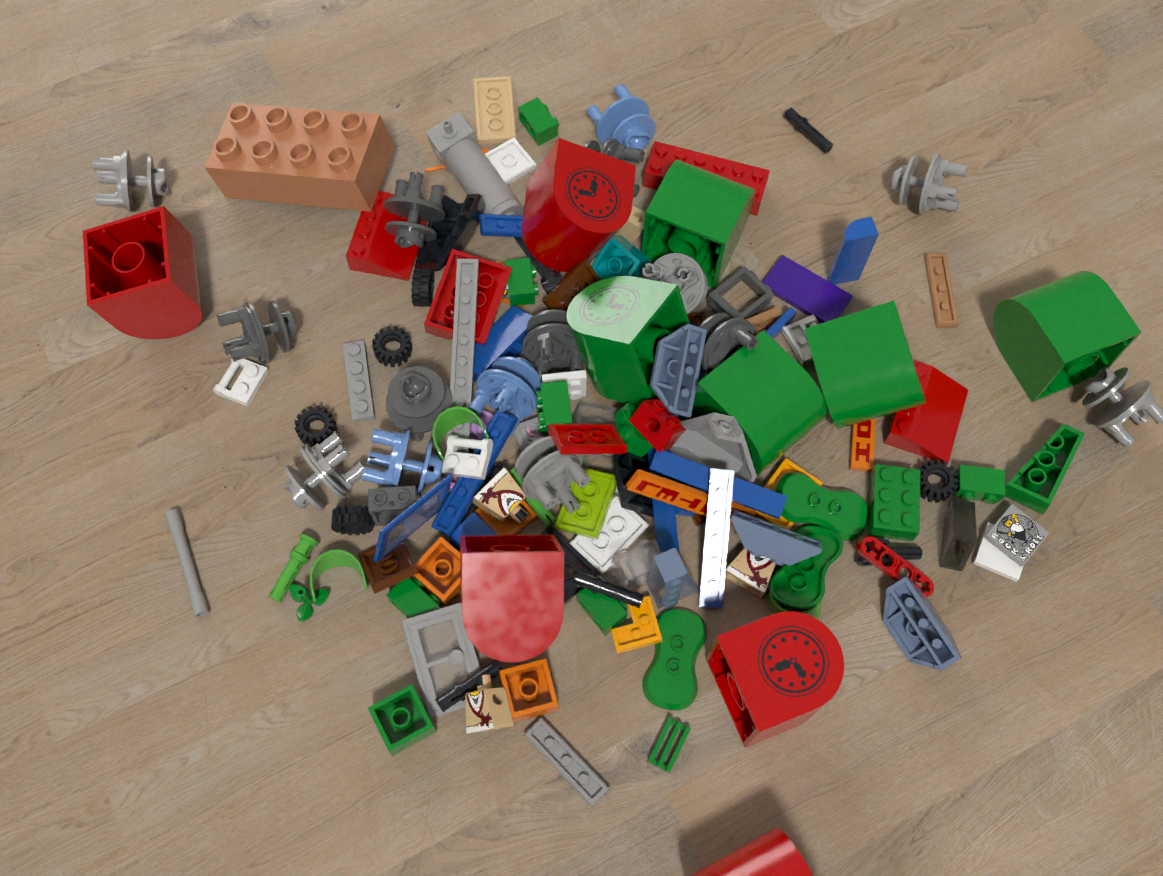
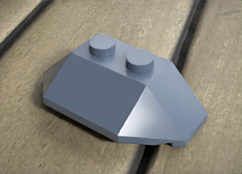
[650,324,707,418]
[731,509,822,566]
[883,576,962,671]

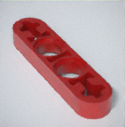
[856,536,934,597]

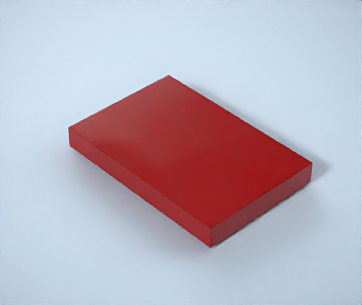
[548,424,627,455]

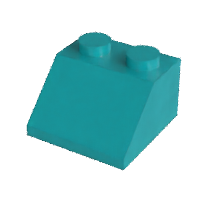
[592,235,651,280]

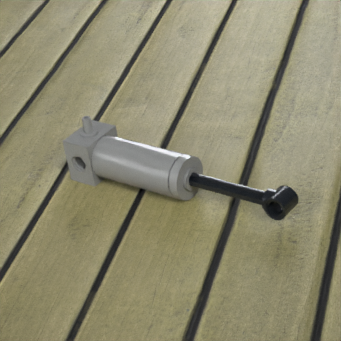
[425,112,564,295]

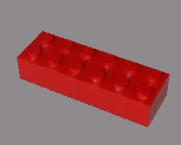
[643,141,770,216]

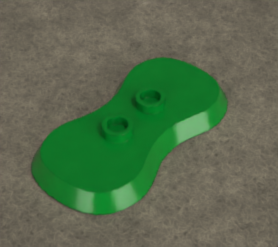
[776,472,868,541]
[770,525,843,609]
[642,607,707,710]

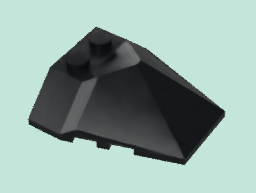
[414,194,486,271]
[614,452,676,518]

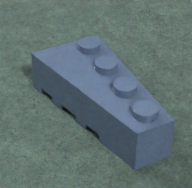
[647,548,700,609]

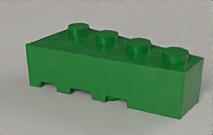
[1004,424,1085,515]

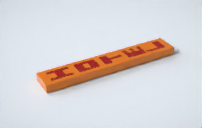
[850,418,876,472]
[626,469,756,526]

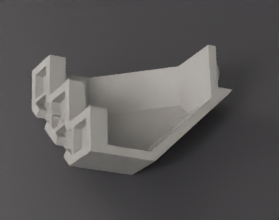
[669,413,757,483]

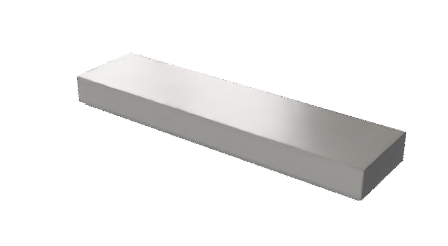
[524,717,610,807]

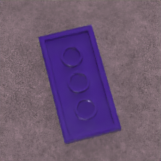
[762,255,853,323]

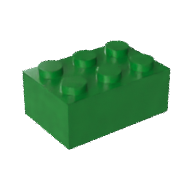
[867,464,920,542]

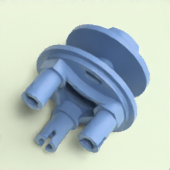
[587,84,656,150]
[468,357,542,437]
[362,428,443,496]

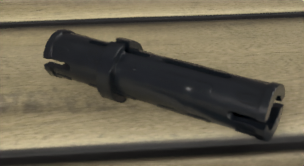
[783,107,834,154]
[572,570,644,609]
[435,659,503,713]

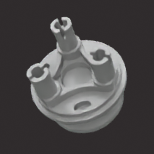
[93,150,168,212]
[891,154,968,215]
[642,253,708,314]
[1082,367,1163,447]
[283,431,365,511]
[515,436,591,514]

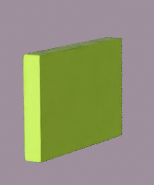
[555,467,617,540]

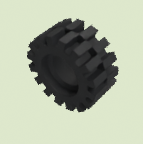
[411,268,434,307]
[372,326,412,367]
[294,405,337,448]
[919,460,959,503]
[331,504,374,535]

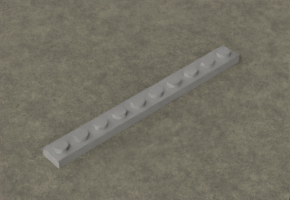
[446,259,479,454]

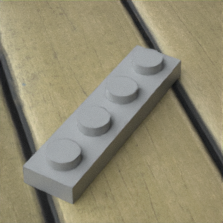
[343,340,375,423]

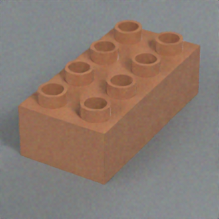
[204,103,395,212]

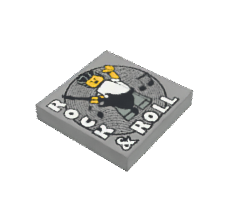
[984,504,1050,567]

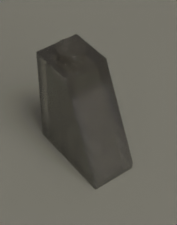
[939,498,977,571]

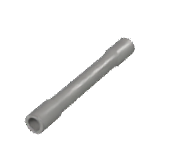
[165,509,209,617]

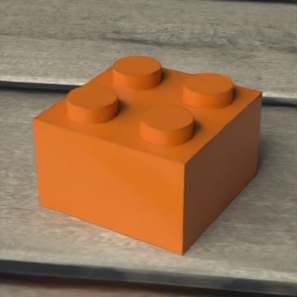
[412,536,460,606]
[499,658,559,723]

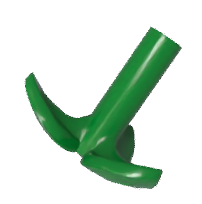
[290,584,329,622]

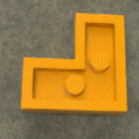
[611,596,663,654]

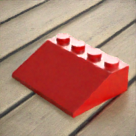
[346,191,427,281]
[424,249,512,345]
[884,360,968,465]

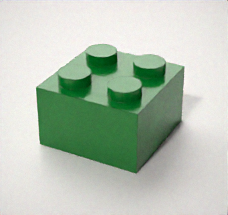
[536,381,572,437]
[368,684,437,756]

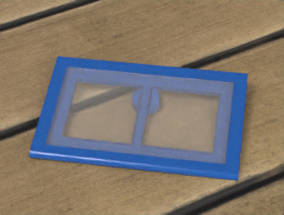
[373,474,453,563]

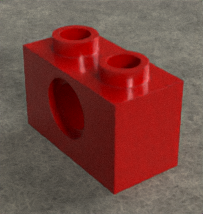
[629,398,686,453]

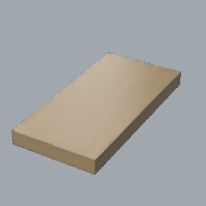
[473,76,516,145]

